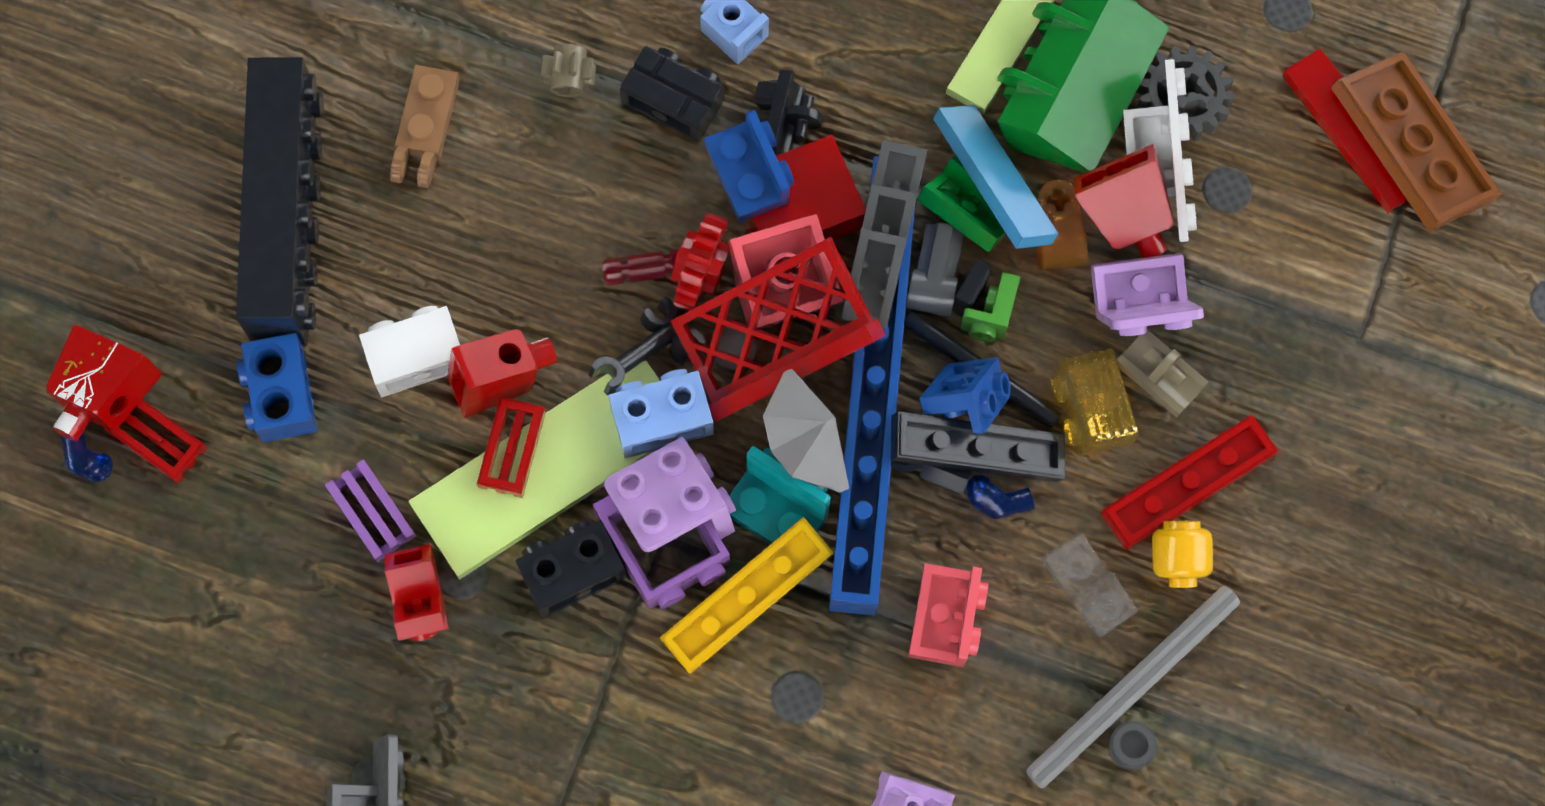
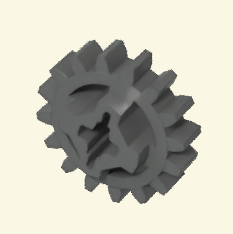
[1136,45,1235,141]

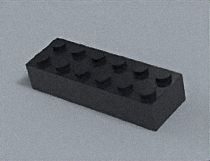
[236,57,324,345]

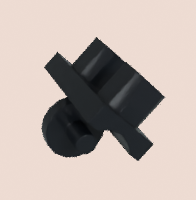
[755,70,823,156]

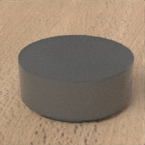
[714,327,757,374]
[1108,721,1157,771]

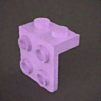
[1091,253,1204,336]
[604,436,736,552]

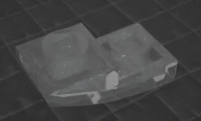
[1041,533,1138,637]

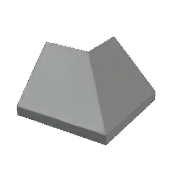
[763,369,849,492]

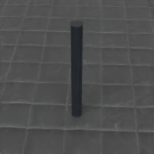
[904,310,1062,429]

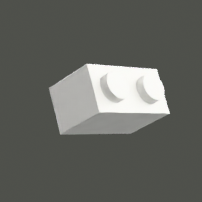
[359,306,460,398]

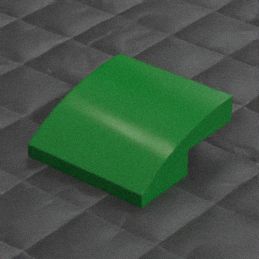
[916,155,1039,252]

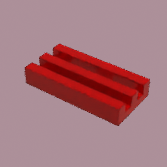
[477,397,546,498]
[104,399,208,484]

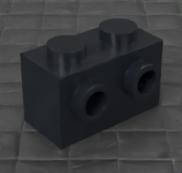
[515,520,627,619]

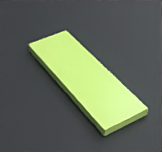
[408,360,660,580]

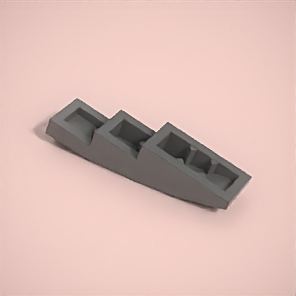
[841,140,927,329]

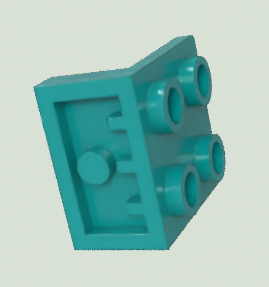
[730,446,831,545]

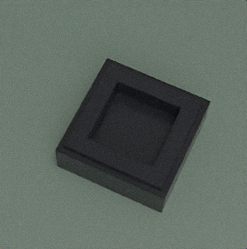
[952,259,992,317]

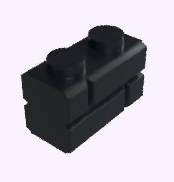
[620,46,724,142]

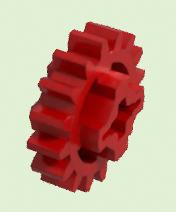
[670,213,730,311]

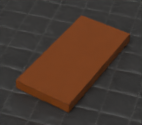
[1331,52,1502,232]

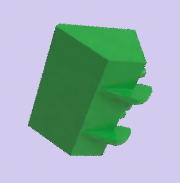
[997,0,1170,173]

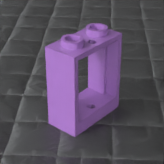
[593,496,730,610]

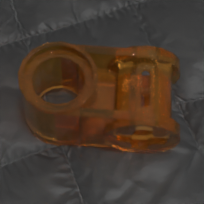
[1036,180,1088,270]

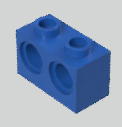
[236,333,318,443]

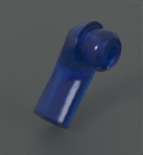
[60,432,113,482]
[966,475,1035,519]

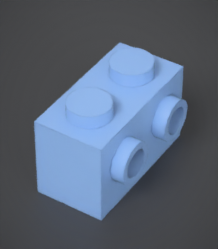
[608,369,714,458]

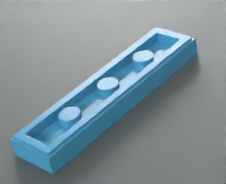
[933,105,1059,249]

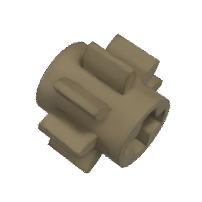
[540,44,596,97]

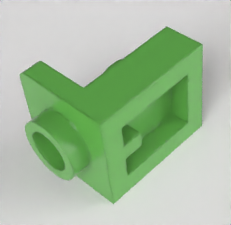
[961,272,1021,342]

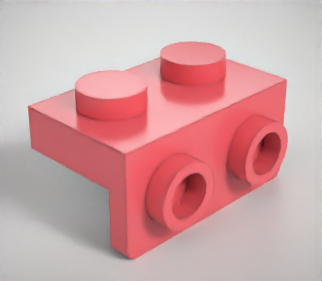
[908,563,989,667]

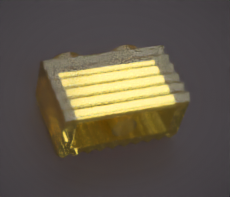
[1051,348,1139,456]

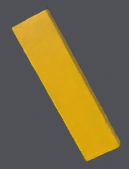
[660,517,834,674]

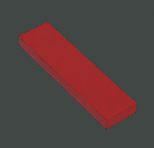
[1282,48,1407,214]
[1100,414,1279,551]

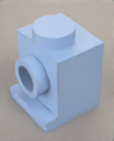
[700,0,769,65]

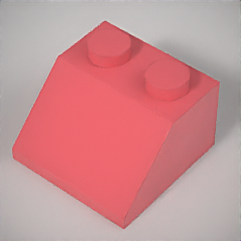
[729,214,844,329]

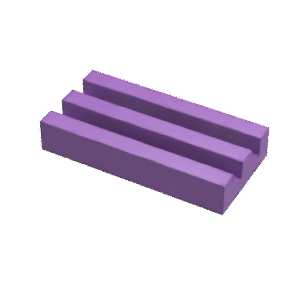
[325,459,416,563]

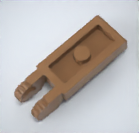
[390,65,460,188]

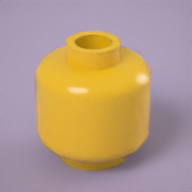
[1152,521,1213,588]

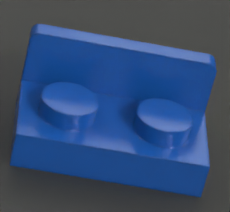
[704,110,794,223]
[919,357,1011,434]

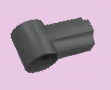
[906,222,963,317]

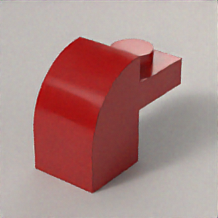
[385,544,449,641]

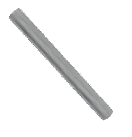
[1026,586,1240,788]

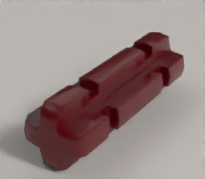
[602,249,679,286]

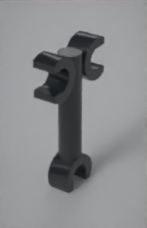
[588,296,706,396]

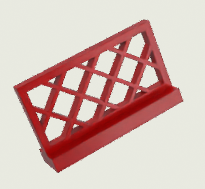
[671,237,886,422]

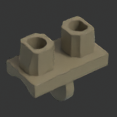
[1115,329,1208,418]

